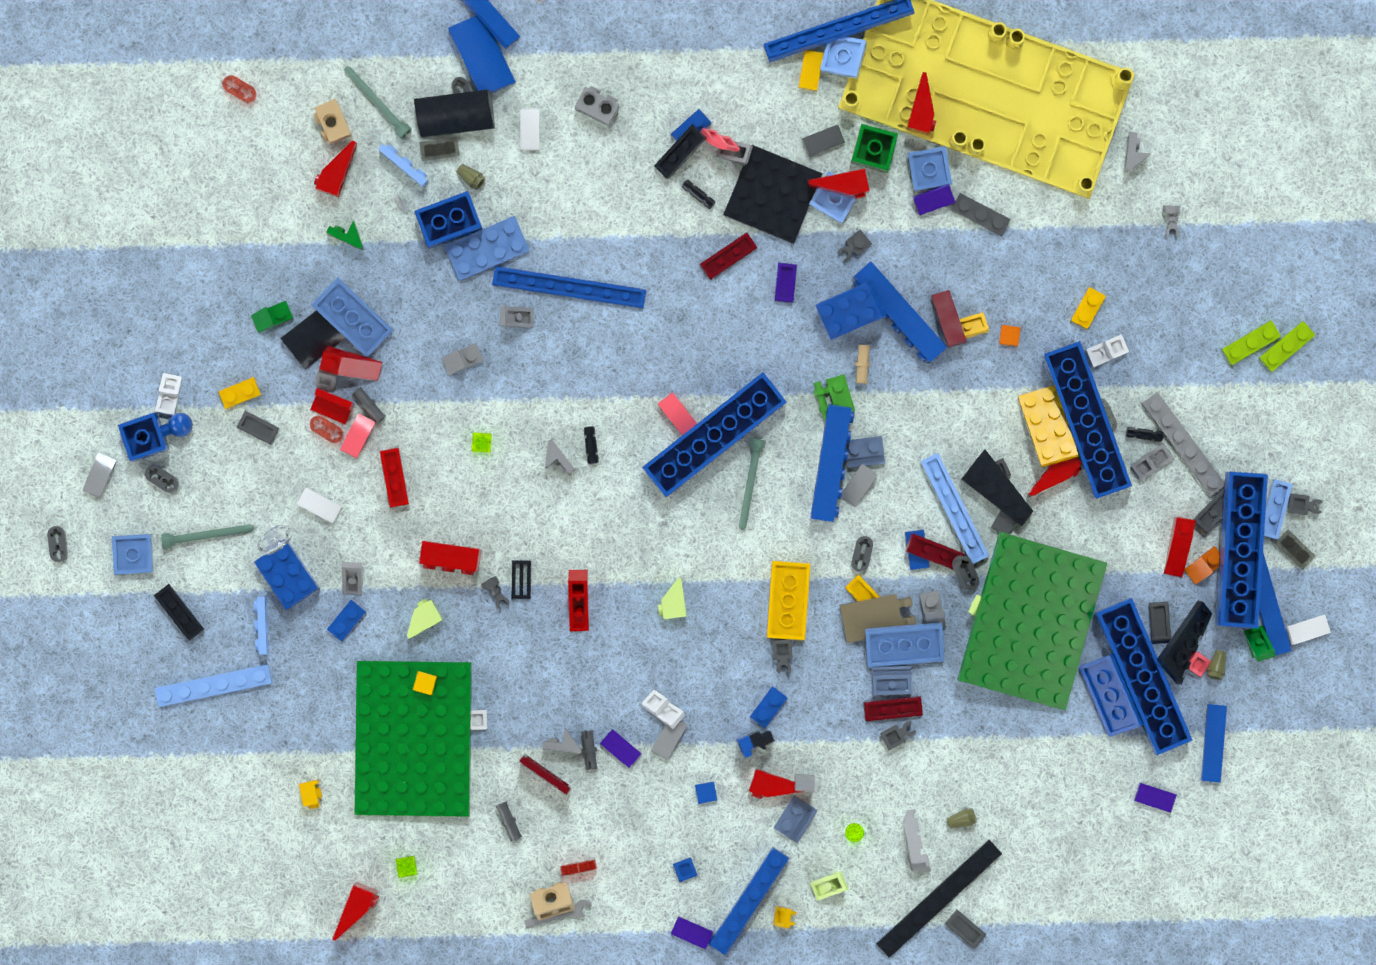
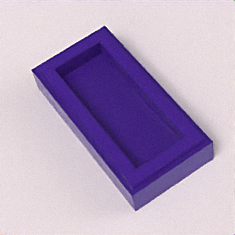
[913,184,956,215]
[774,263,797,303]
[600,729,642,768]
[1134,782,1177,813]
[671,916,714,950]

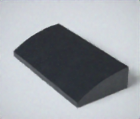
[414,90,495,138]
[280,310,345,369]

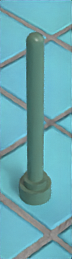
[344,66,412,139]
[739,438,766,530]
[161,524,254,549]

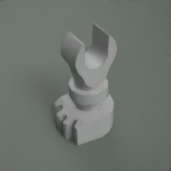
[1163,206,1180,238]

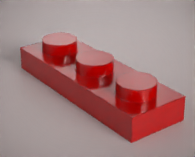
[380,448,409,508]

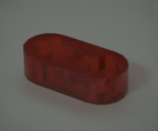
[222,75,257,103]
[310,416,344,443]
[560,859,597,876]

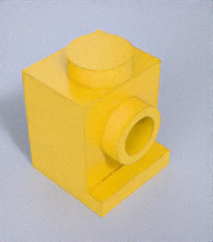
[298,779,322,809]

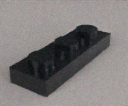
[654,124,707,179]
[153,584,204,641]

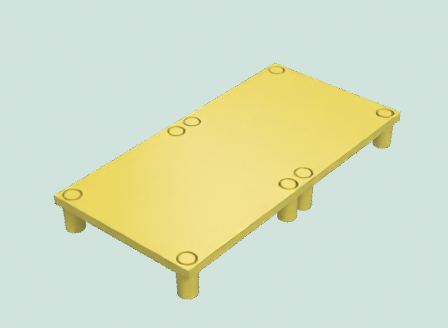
[838,0,1135,199]

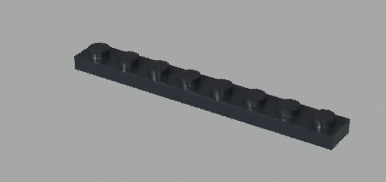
[876,839,1002,958]

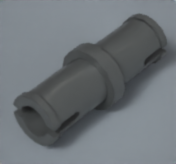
[352,387,386,424]
[581,730,598,770]
[495,801,522,842]

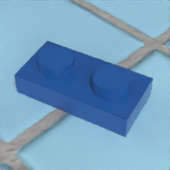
[671,109,712,141]
[327,600,366,642]
[750,686,788,728]

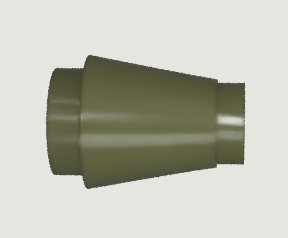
[456,164,485,190]
[1206,650,1226,680]
[947,808,977,829]

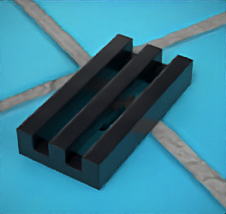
[511,560,531,599]

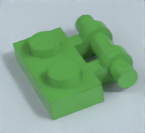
[813,374,855,420]

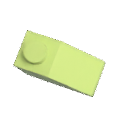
[658,578,686,619]
[407,598,443,639]

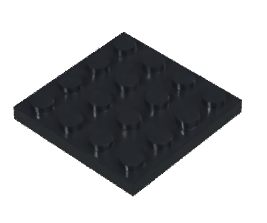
[723,145,823,244]

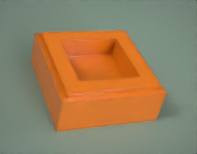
[999,325,1021,347]

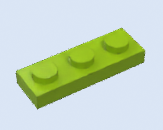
[1221,320,1281,366]
[1259,321,1315,372]

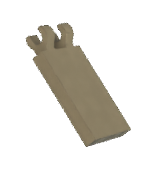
[840,594,916,643]

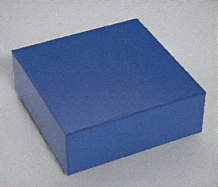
[695,781,717,804]
[673,857,698,882]

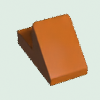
[1184,546,1220,585]

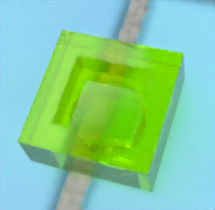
[471,432,492,453]
[395,855,418,878]

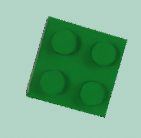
[850,124,898,173]

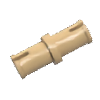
[855,345,871,384]

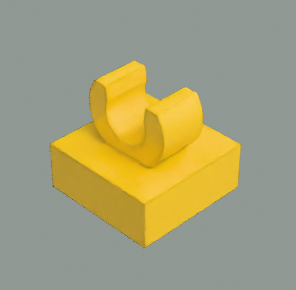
[773,906,797,928]

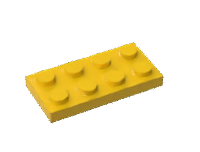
[1018,385,1078,467]
[767,561,810,640]

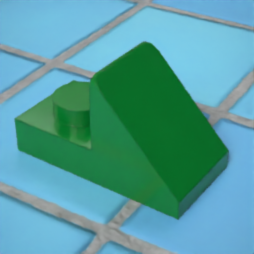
[326,220,364,251]
[251,301,294,333]
[1244,626,1276,662]

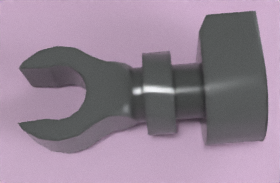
[481,576,509,610]

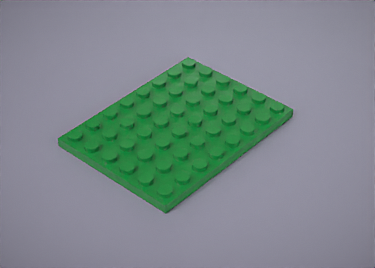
[957,532,1107,711]
[354,661,472,817]

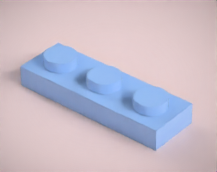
[378,144,428,188]
[1264,479,1293,540]
[254,597,269,655]

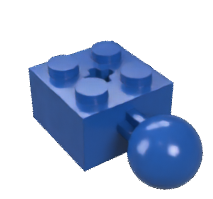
[118,413,193,462]

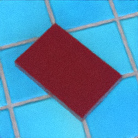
[519,754,571,795]

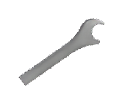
[524,899,592,928]

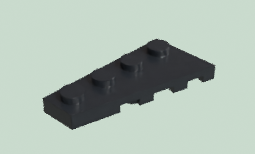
[961,449,1034,526]
[1157,601,1213,685]

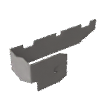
[903,809,931,873]

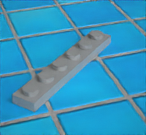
[1142,392,1225,496]

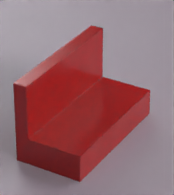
[310,388,354,424]

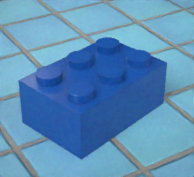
[414,191,483,249]
[815,280,887,340]
[254,540,320,610]

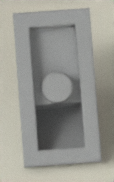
[1124,132,1150,173]
[716,141,753,166]
[500,306,533,328]
[441,343,484,376]
[545,439,575,474]
[342,562,364,595]
[919,590,946,628]
[542,728,582,754]

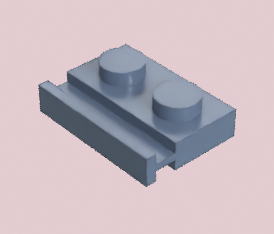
[845,436,885,468]
[872,666,912,695]
[774,796,817,843]

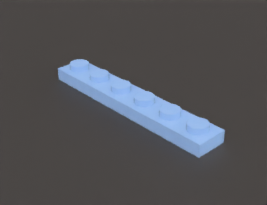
[920,453,989,564]
[155,665,272,707]

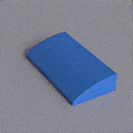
[448,16,516,94]

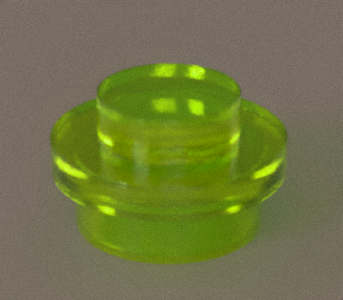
[845,823,864,842]

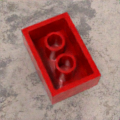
[419,541,482,575]

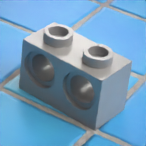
[575,86,619,127]

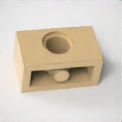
[313,99,352,145]
[530,882,575,921]

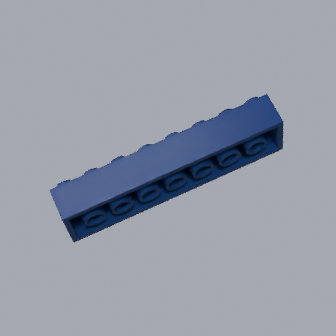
[1044,341,1132,499]
[642,372,787,498]
[1216,471,1268,628]
[1094,598,1193,756]

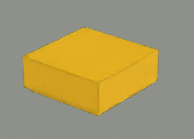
[413,671,437,695]

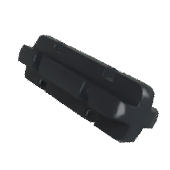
[682,180,715,209]
[584,426,599,464]
[1126,427,1164,442]

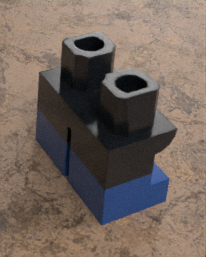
[736,730,775,758]

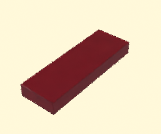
[700,232,758,280]
[931,290,967,348]
[905,533,965,570]
[864,696,923,721]

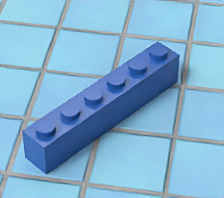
[853,261,947,363]
[810,404,855,522]
[709,846,789,955]

